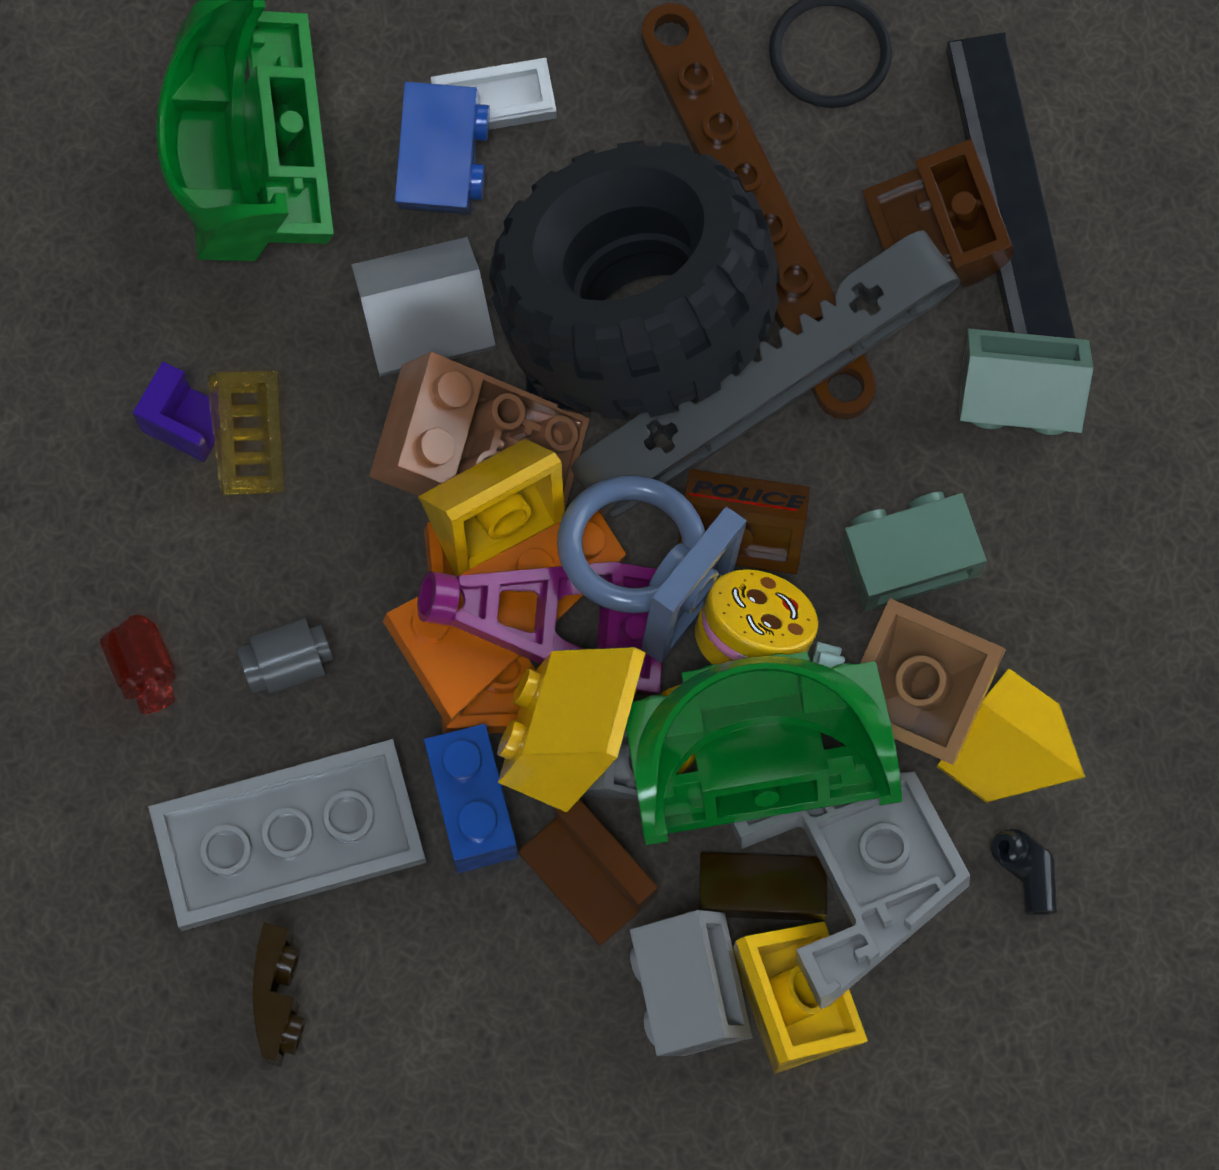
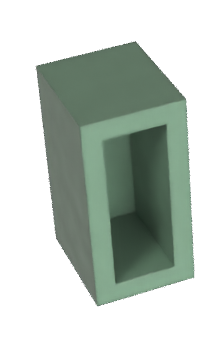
[958,328,1094,435]
[840,492,987,612]

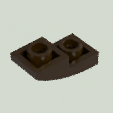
[253,922,306,1067]

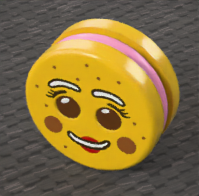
[694,569,818,665]

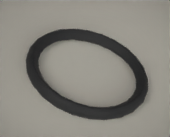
[769,0,893,108]

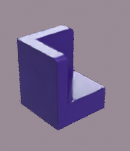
[133,361,231,462]

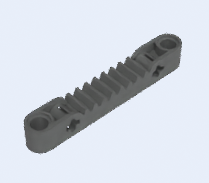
[571,230,961,520]

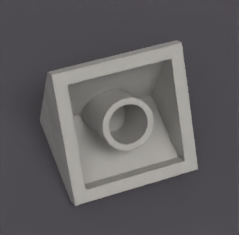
[351,237,496,377]

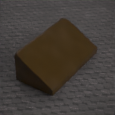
[698,852,827,921]

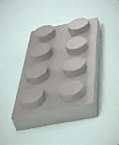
[148,739,427,931]

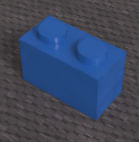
[395,82,490,215]
[424,724,518,873]

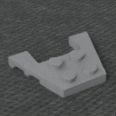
[729,772,970,1009]

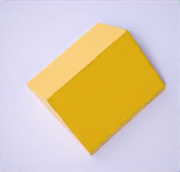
[418,439,565,576]
[733,921,868,1074]

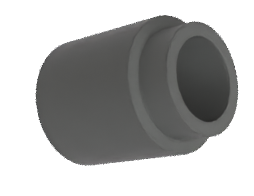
[236,617,334,695]

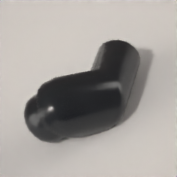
[990,829,1057,915]

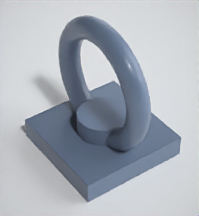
[557,475,747,663]

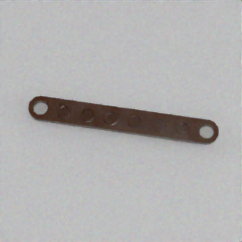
[642,3,876,420]

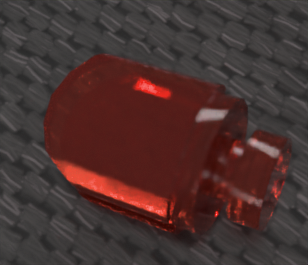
[100,614,176,714]

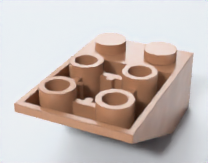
[369,352,590,508]

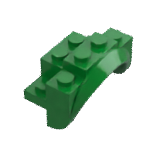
[156,0,334,261]
[626,651,902,845]

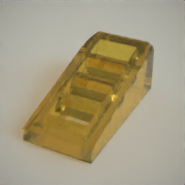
[208,371,284,495]

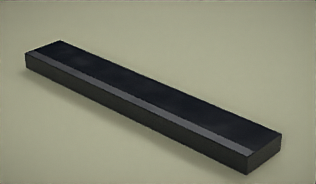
[946,32,1076,339]

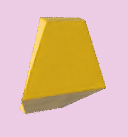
[937,668,1085,804]

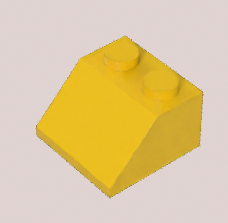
[497,647,646,812]

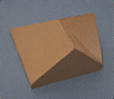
[861,598,1006,765]

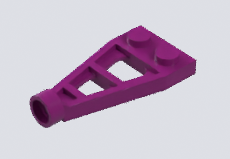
[417,562,662,696]

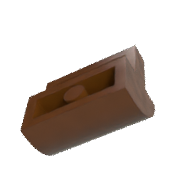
[862,138,1014,288]

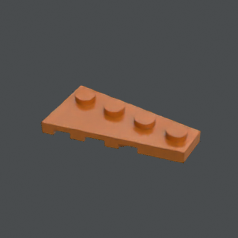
[383,511,626,726]

